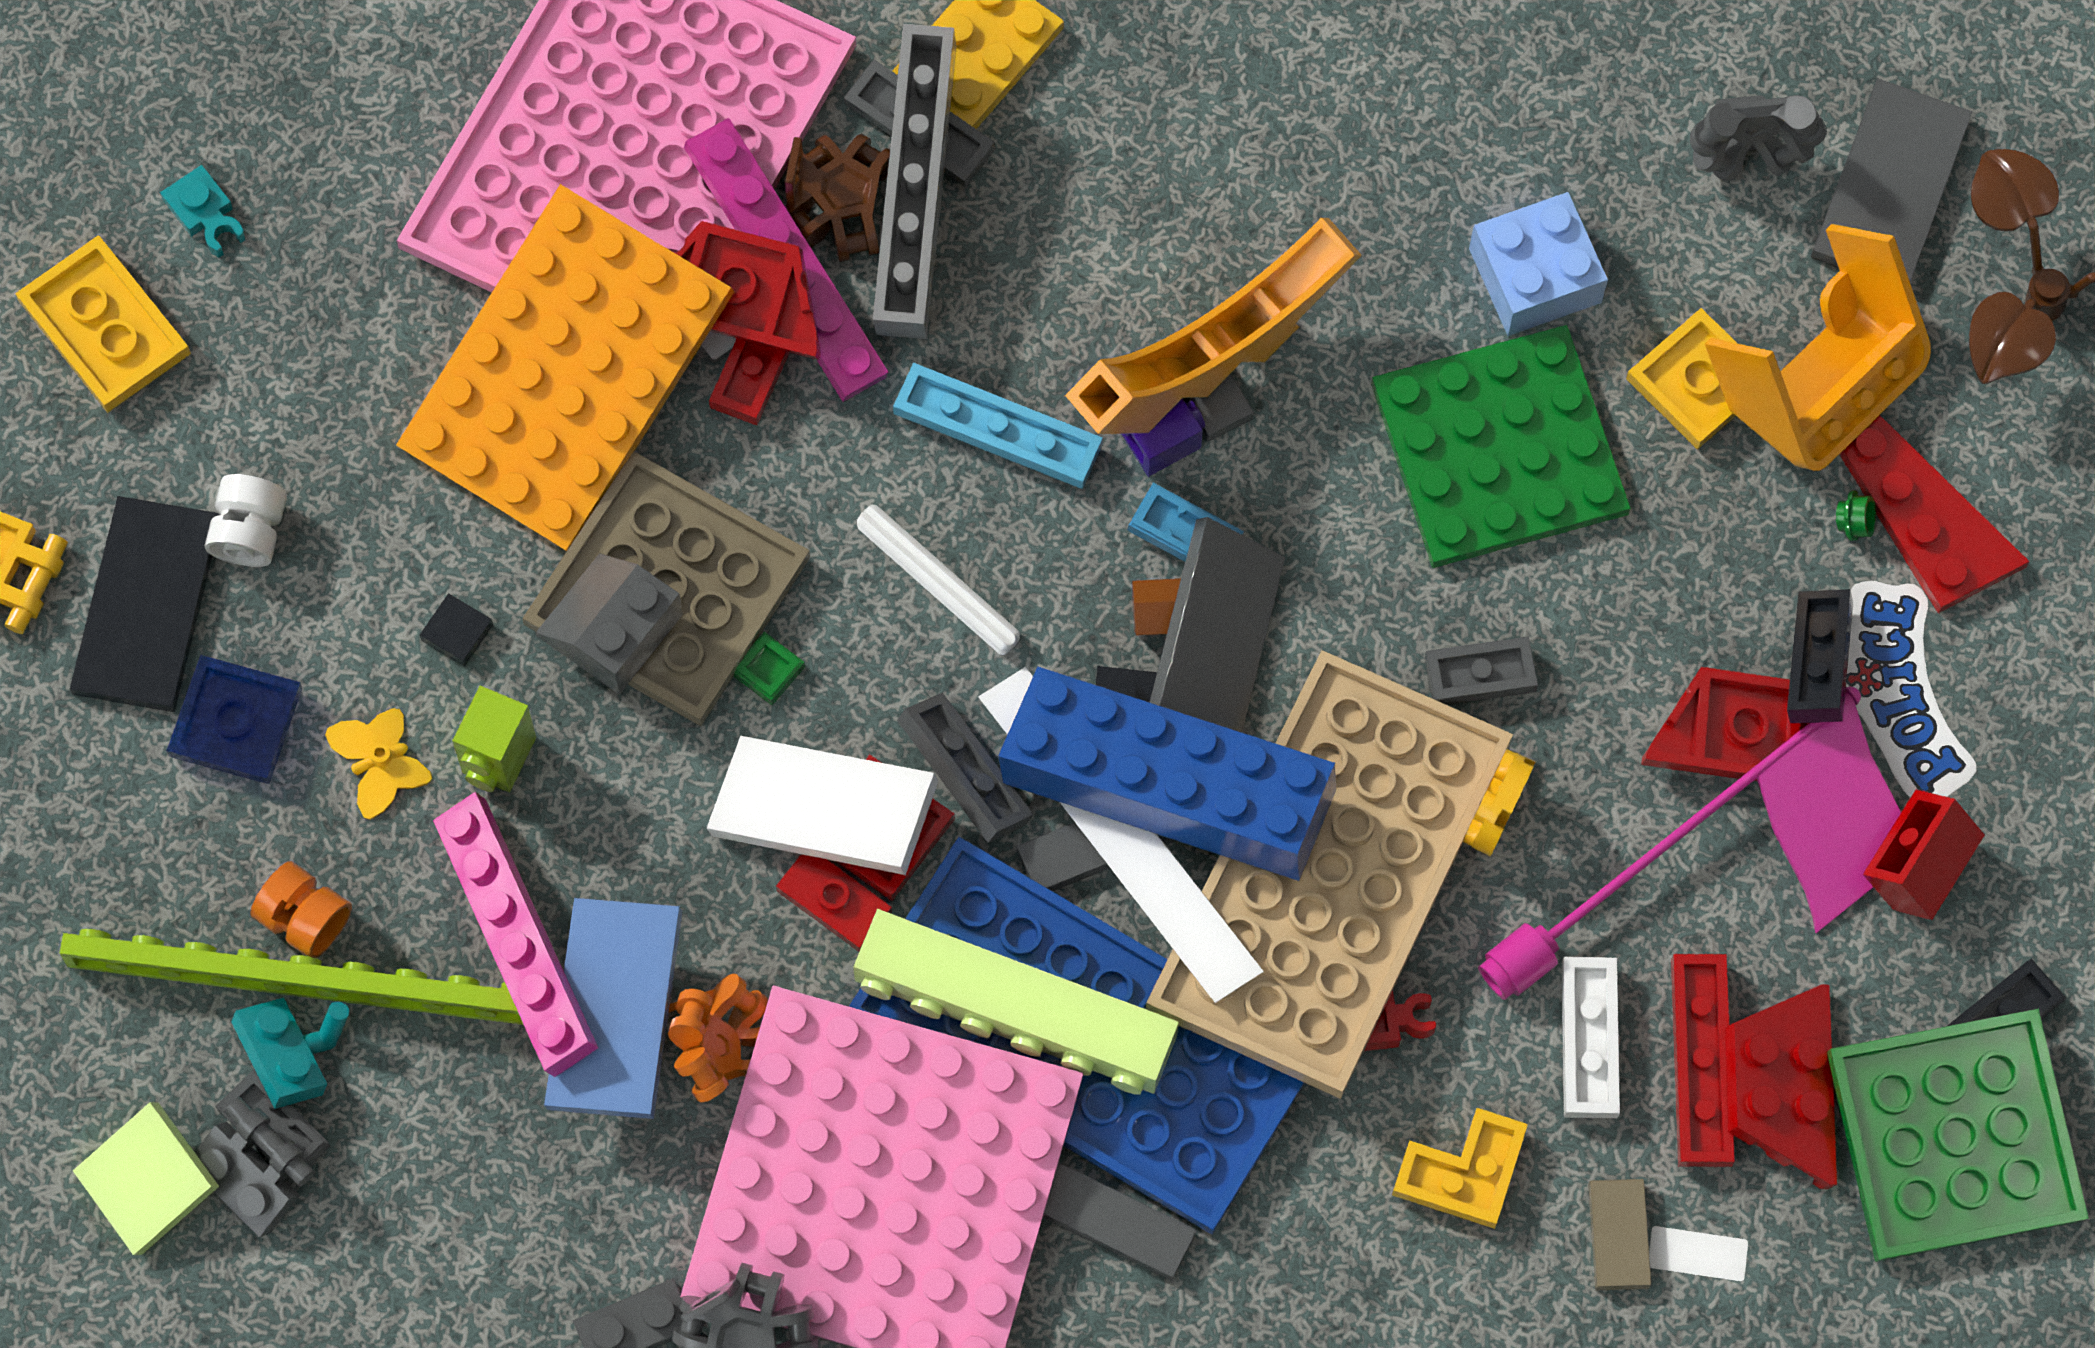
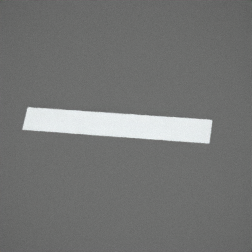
[978,667,1264,1003]

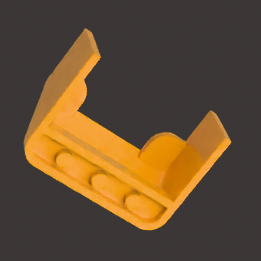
[1705,224,1931,471]

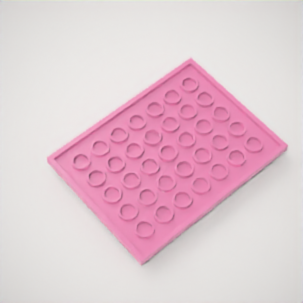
[397,0,856,293]

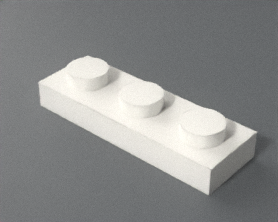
[1562,957,1620,1118]

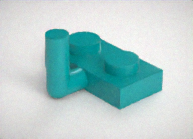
[231,997,349,1109]

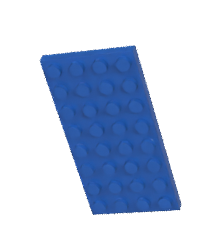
[849,837,1306,1235]

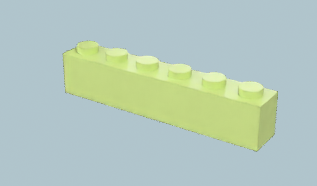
[853,909,1179,1095]

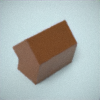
[1132,578,1181,635]

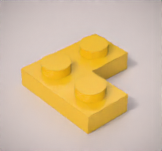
[1392,1108,1528,1229]

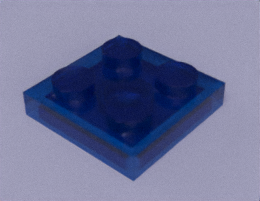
[166,655,302,784]

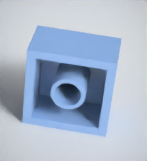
[1469,192,1608,336]

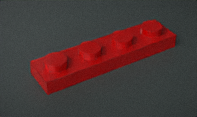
[1671,954,1735,1167]

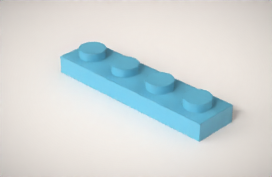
[893,362,1103,489]

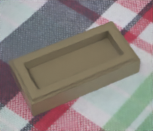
[1588,1179,1651,1291]

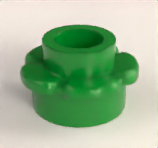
[1836,490,1876,541]

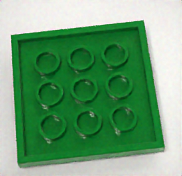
[1371,325,1631,568]
[1827,1009,2089,1262]

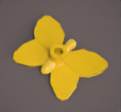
[325,708,432,820]

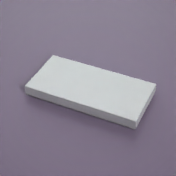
[707,736,938,875]

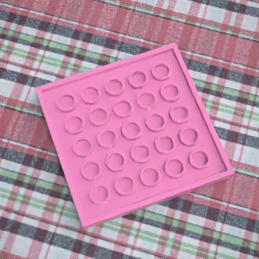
[680,985,1083,1348]

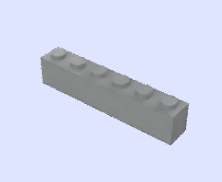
[873,24,957,339]

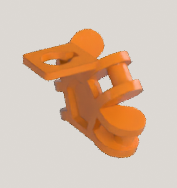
[668,974,768,1102]

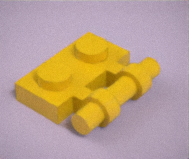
[0,511,68,634]

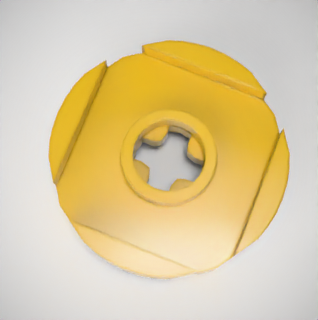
[1463,749,1536,857]

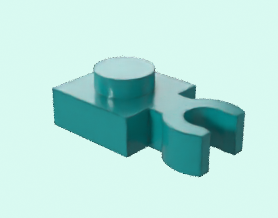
[160,165,246,258]

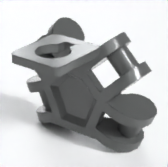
[1690,95,1827,181]
[672,1263,819,1348]

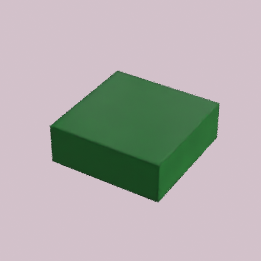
[734,632,805,705]

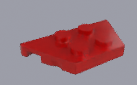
[675,221,821,360]
[1641,667,1809,782]
[1725,984,1837,1189]

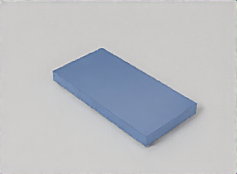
[544,898,682,1119]

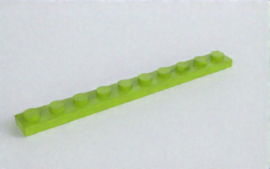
[59,929,524,1025]

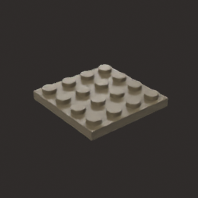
[522,452,810,726]

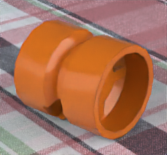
[250,861,352,958]

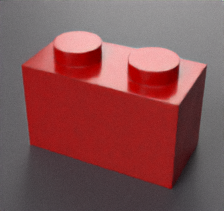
[1863,789,1985,920]

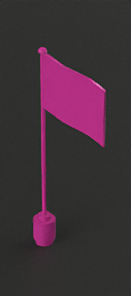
[1478,686,1901,1000]

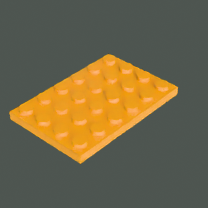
[396,184,735,551]

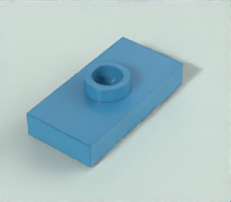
[1127,483,1244,562]

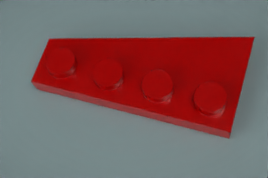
[1839,415,2030,613]

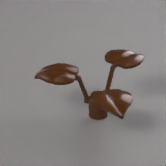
[1969,149,2095,384]

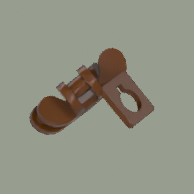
[785,133,890,262]

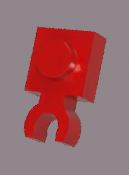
[1364,991,1436,1051]

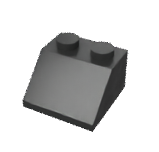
[536,553,683,695]

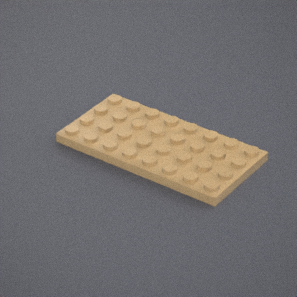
[1146,650,1513,1099]

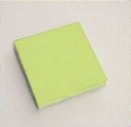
[73,1102,219,1255]

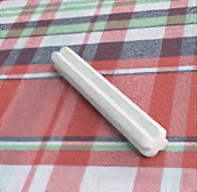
[857,505,1020,655]

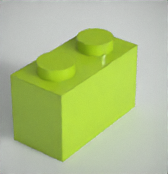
[452,685,536,793]

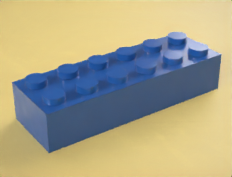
[998,666,1336,881]

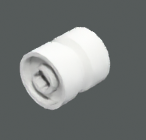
[205,474,287,567]

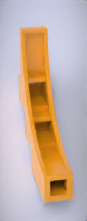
[1065,217,1362,434]

